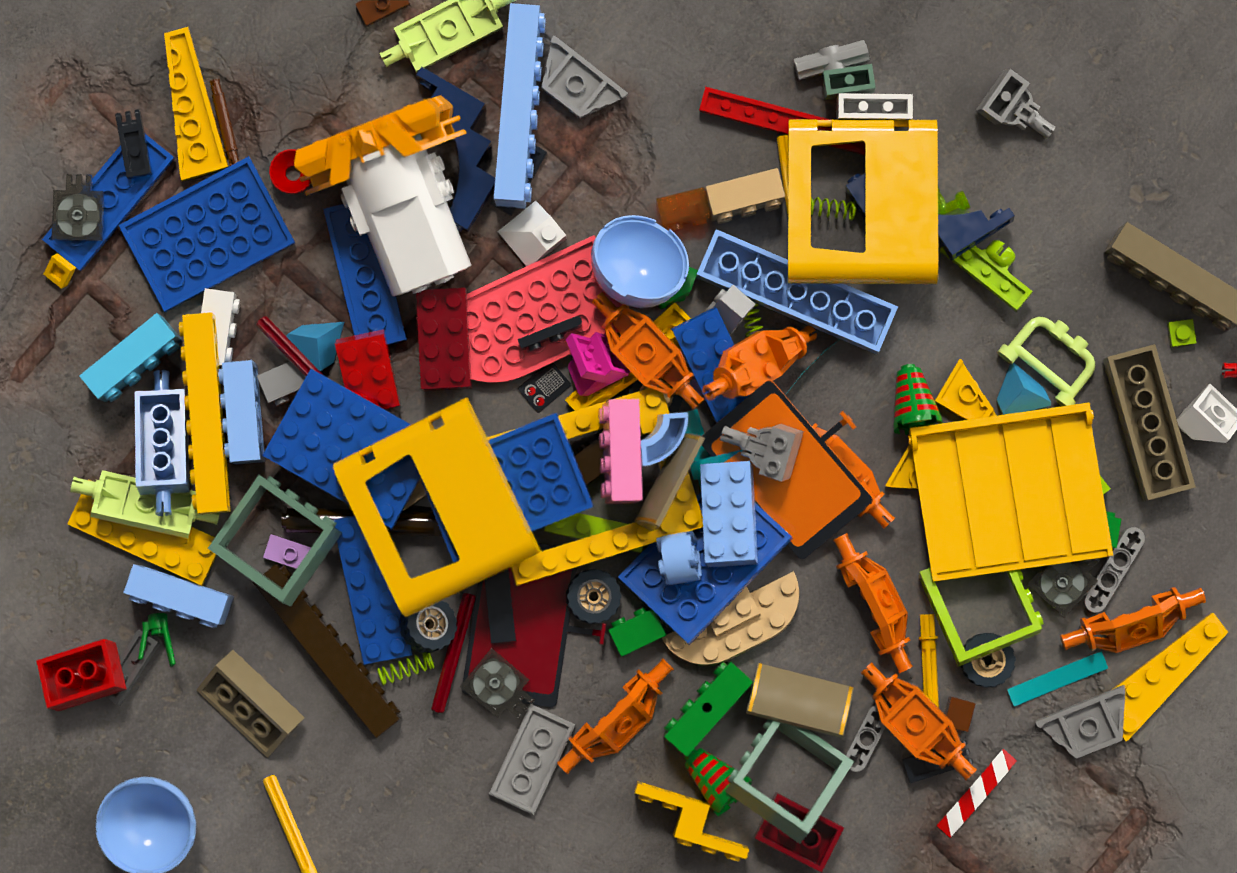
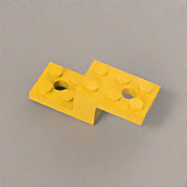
[634,781,749,862]

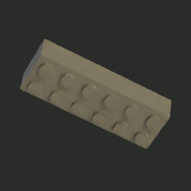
[1104,222,1237,331]
[1103,344,1196,501]

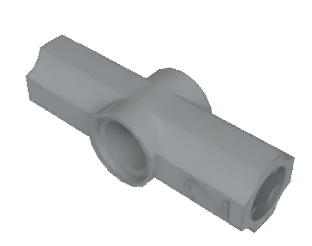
[793,40,870,80]

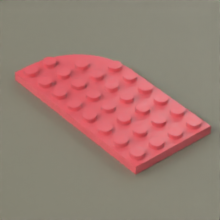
[416,235,624,383]

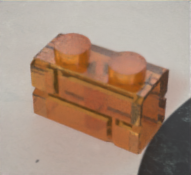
[656,187,711,232]

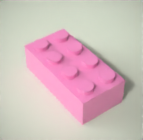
[598,399,642,504]

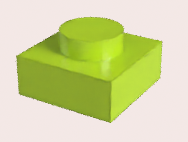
[1167,319,1196,347]

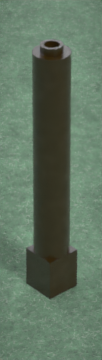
[281,508,443,537]

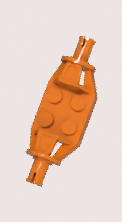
[591,292,705,410]
[702,325,817,401]
[812,423,895,529]
[833,533,913,673]
[1060,587,1206,653]
[557,658,674,774]
[861,663,977,781]

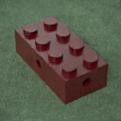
[416,288,472,391]

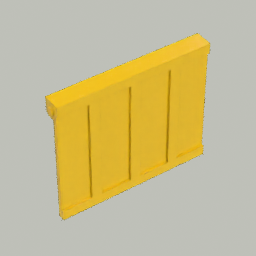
[908,402,1113,582]

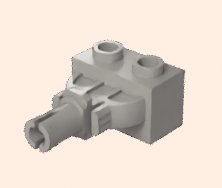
[976,69,1056,139]
[720,424,804,482]

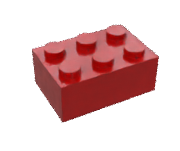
[335,329,400,409]
[36,639,127,712]

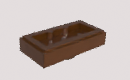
[355,0,410,27]

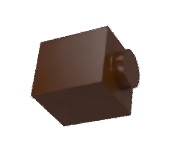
[944,696,976,735]

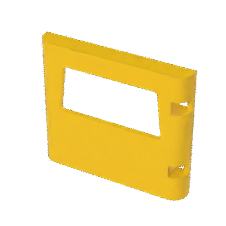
[788,119,938,284]
[333,397,541,617]

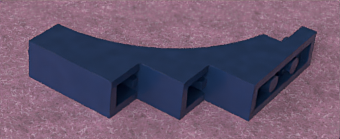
[417,66,495,233]
[846,173,1015,261]

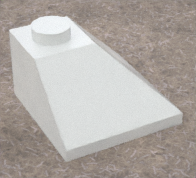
[498,201,567,266]
[1177,384,1237,443]

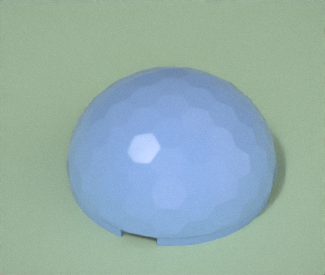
[591,215,689,308]
[96,777,196,873]

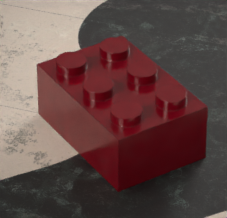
[754,792,844,872]

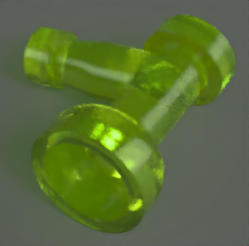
[938,187,970,215]

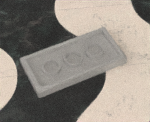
[489,704,576,815]

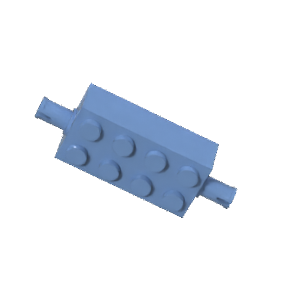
[135,370,190,516]

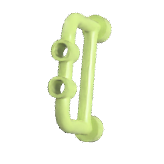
[997,317,1095,406]

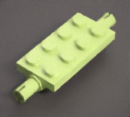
[379,0,517,73]
[70,470,220,539]

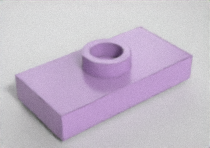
[263,534,312,569]

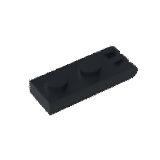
[115,109,152,179]
[518,316,582,352]
[902,739,973,783]

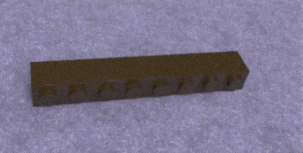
[253,564,401,738]

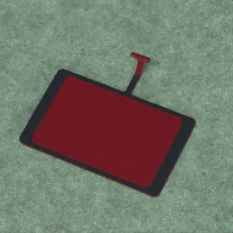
[462,543,606,707]

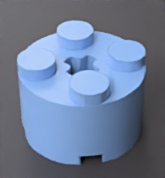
[656,531,702,585]

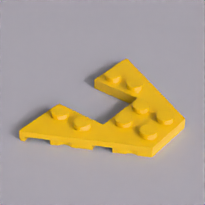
[885,359,997,489]

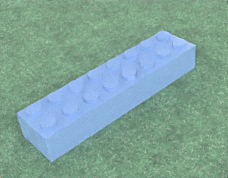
[494,3,546,209]
[696,229,898,354]

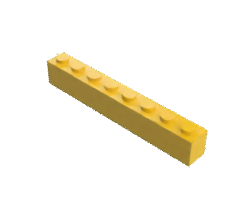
[179,312,231,515]

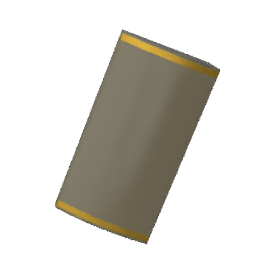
[634,433,705,531]
[746,663,854,738]

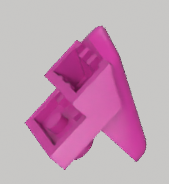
[566,332,631,396]

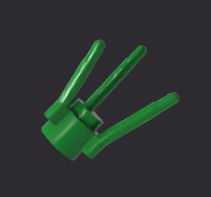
[138,613,175,667]

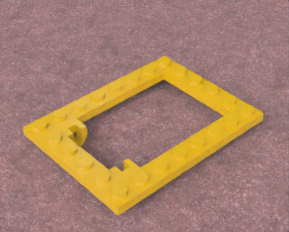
[487,388,703,586]

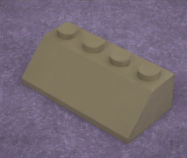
[196,650,305,758]

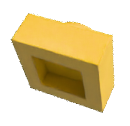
[43,253,76,289]

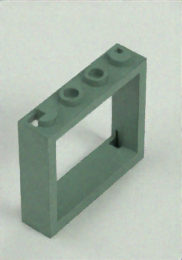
[208,475,342,606]
[725,719,854,844]

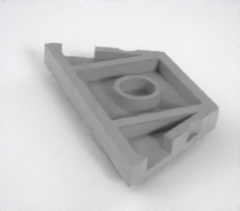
[542,35,628,119]
[1035,685,1126,759]

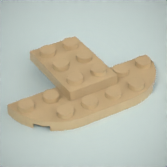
[662,571,799,666]

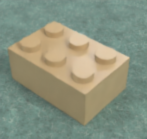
[704,168,785,224]

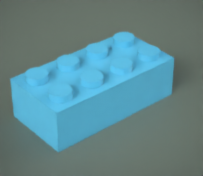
[79,313,182,402]

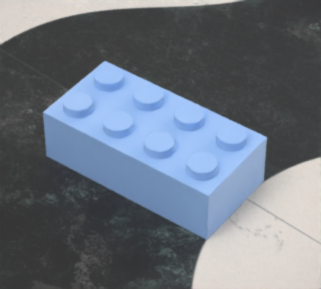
[218,360,265,464]
[700,461,758,567]
[124,564,234,628]

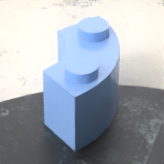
[640,412,688,466]

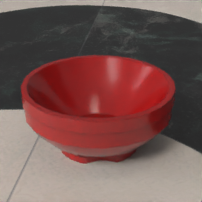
[269,149,311,194]

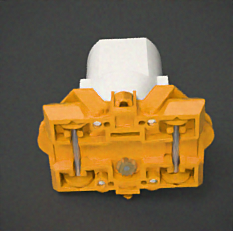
[294,95,471,296]

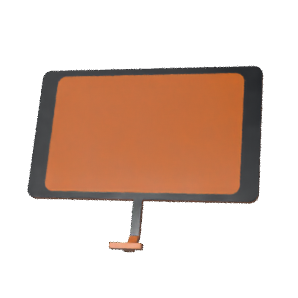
[702,380,873,559]

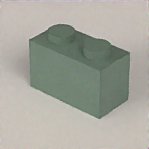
[821,64,876,100]

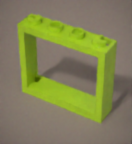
[919,567,1044,667]

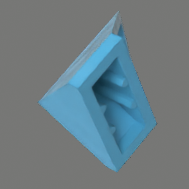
[286,322,344,372]
[997,363,1051,415]

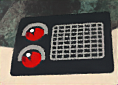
[518,363,571,413]

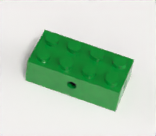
[663,661,753,757]

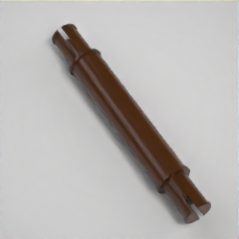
[209,79,239,166]

